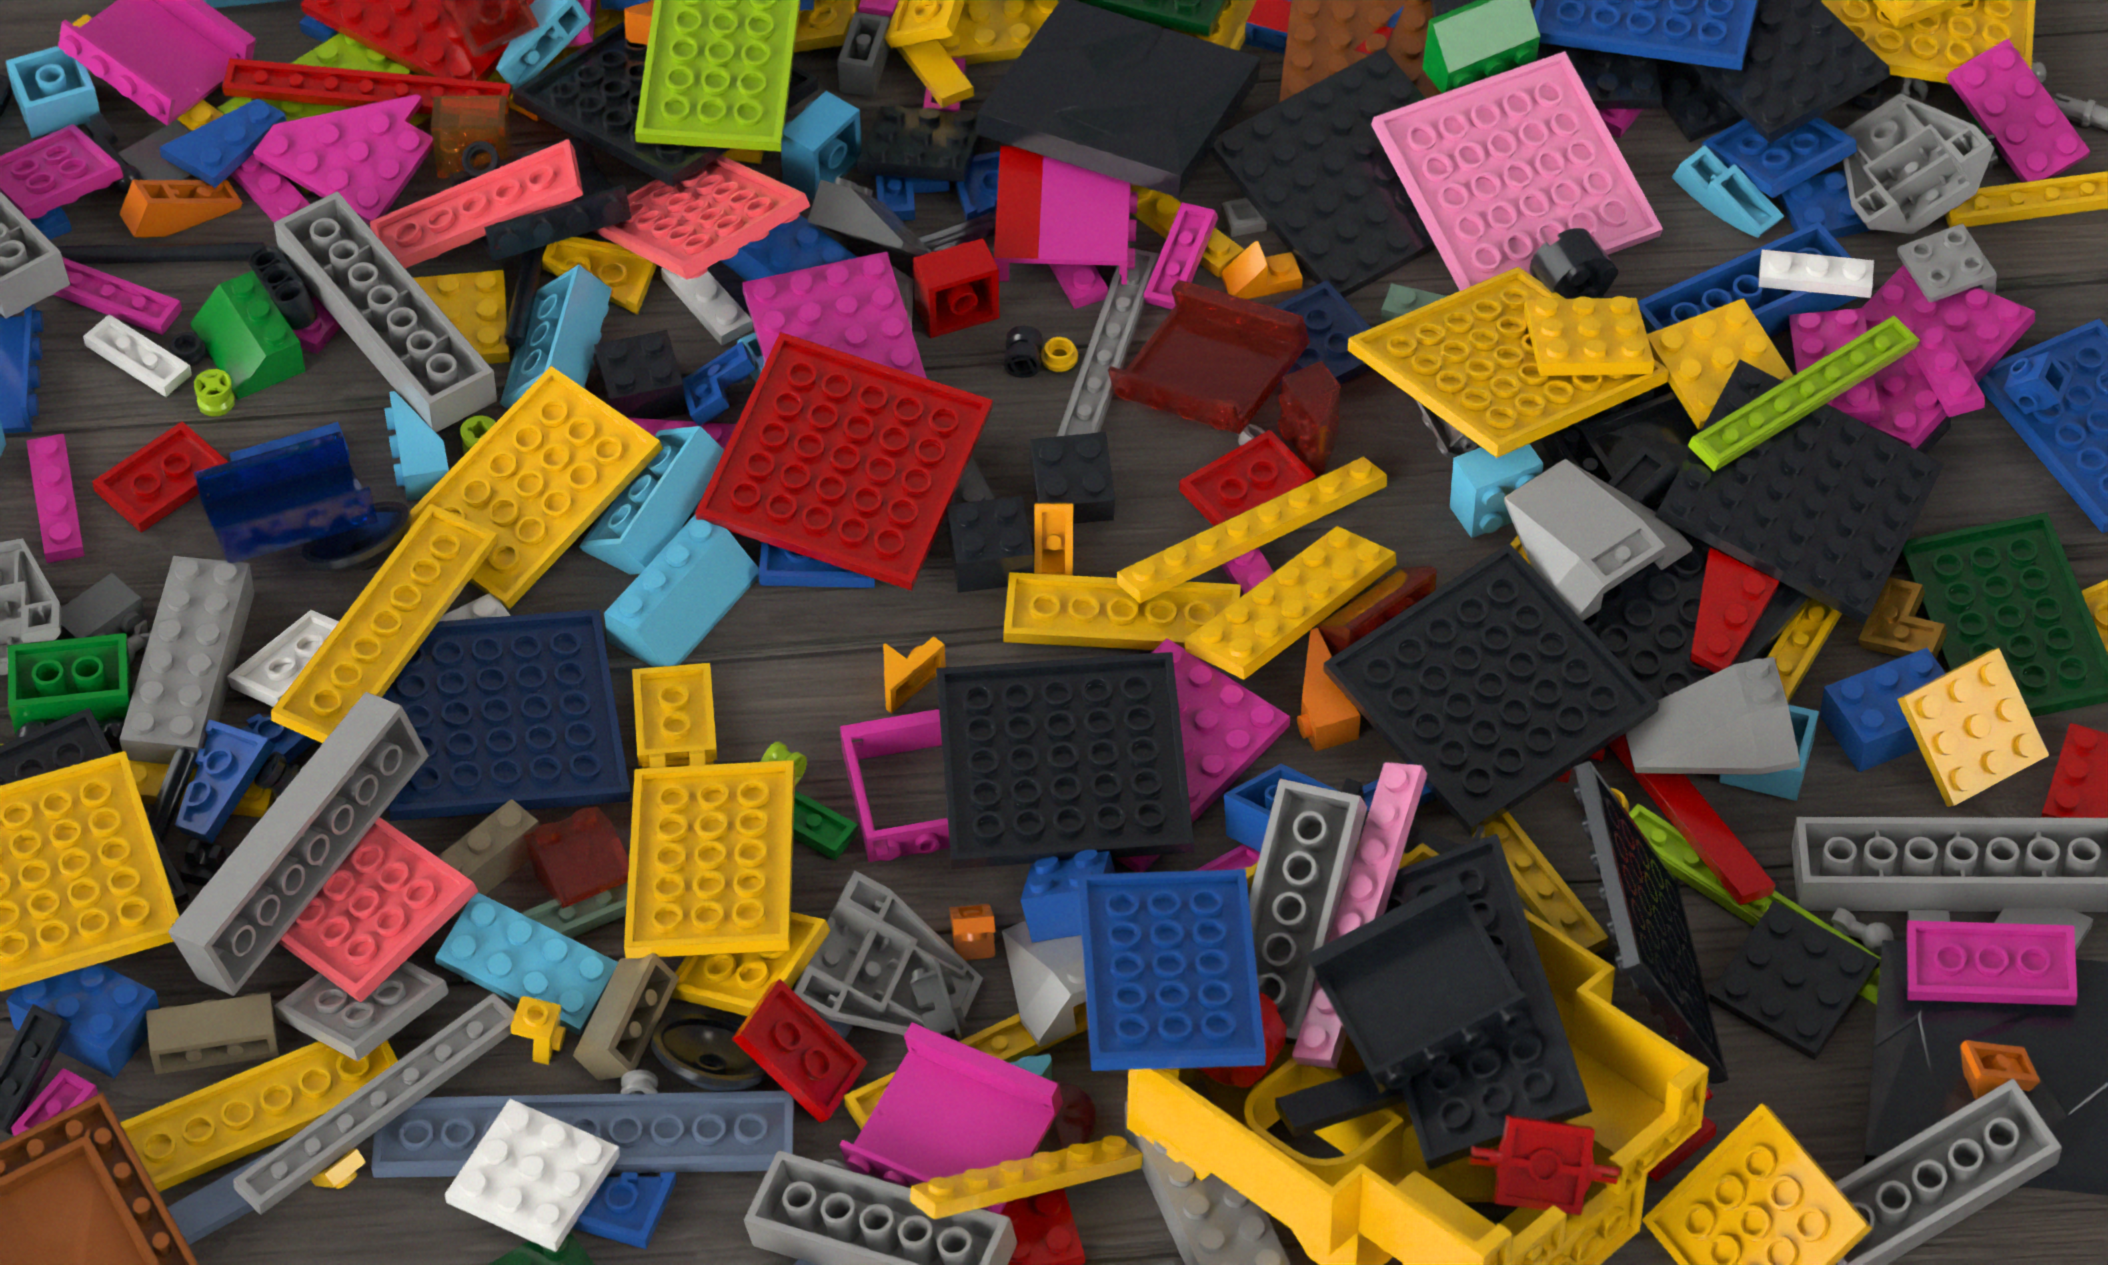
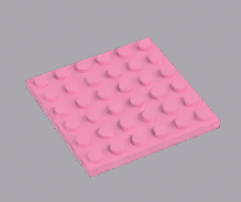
[1371,51,1663,291]

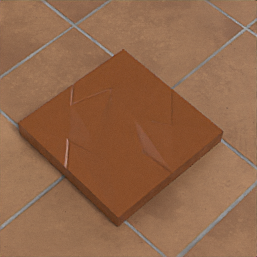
[0,1092,199,1265]

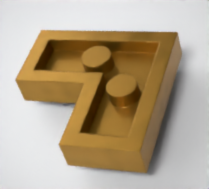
[1858,577,1948,659]

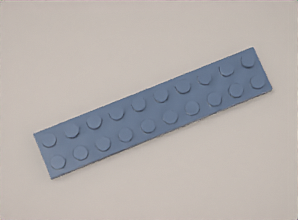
[371,1091,794,1178]

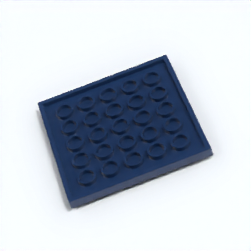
[382,609,630,821]

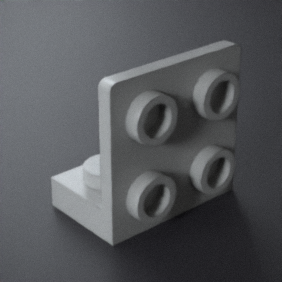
[1897,223,1997,302]

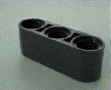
[248,245,318,330]

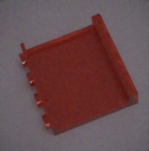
[1108,279,1310,434]

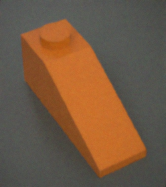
[119,180,242,238]
[1297,628,1360,752]

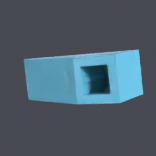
[384,391,449,501]

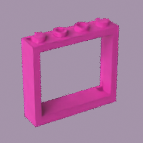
[840,709,950,862]

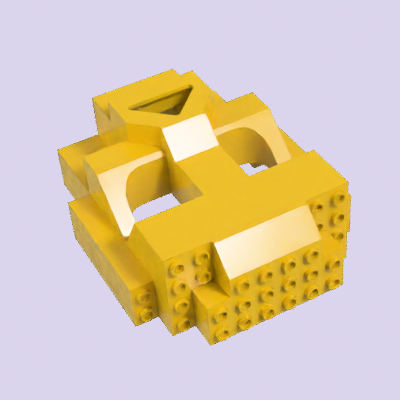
[1127,842,1709,1265]

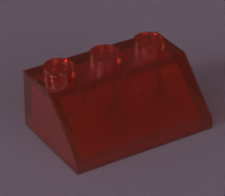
[1317,566,1437,657]

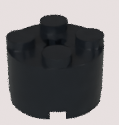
[1529,228,1619,299]

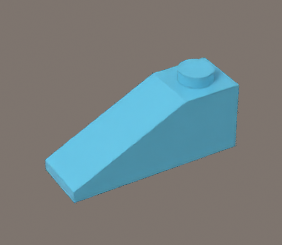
[496,0,591,91]

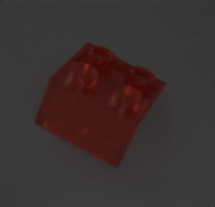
[1278,361,1341,477]

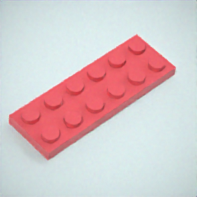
[369,139,583,269]

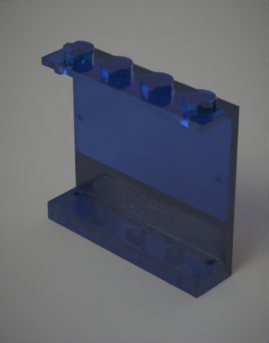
[193,431,378,564]

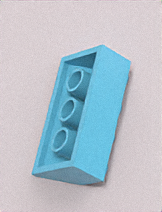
[500,265,612,408]
[579,426,724,575]
[604,515,759,667]

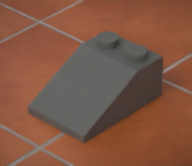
[807,177,932,257]

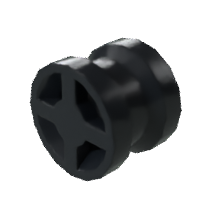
[254,751,301,799]

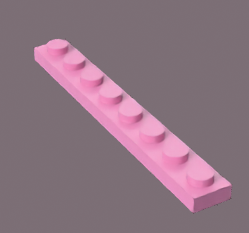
[1292,762,1427,1068]

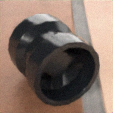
[1003,325,1043,378]

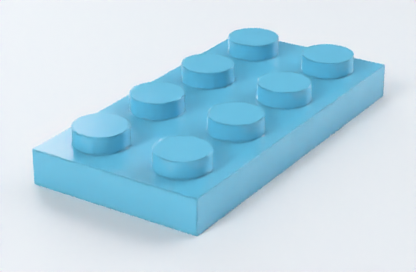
[435,892,618,1036]

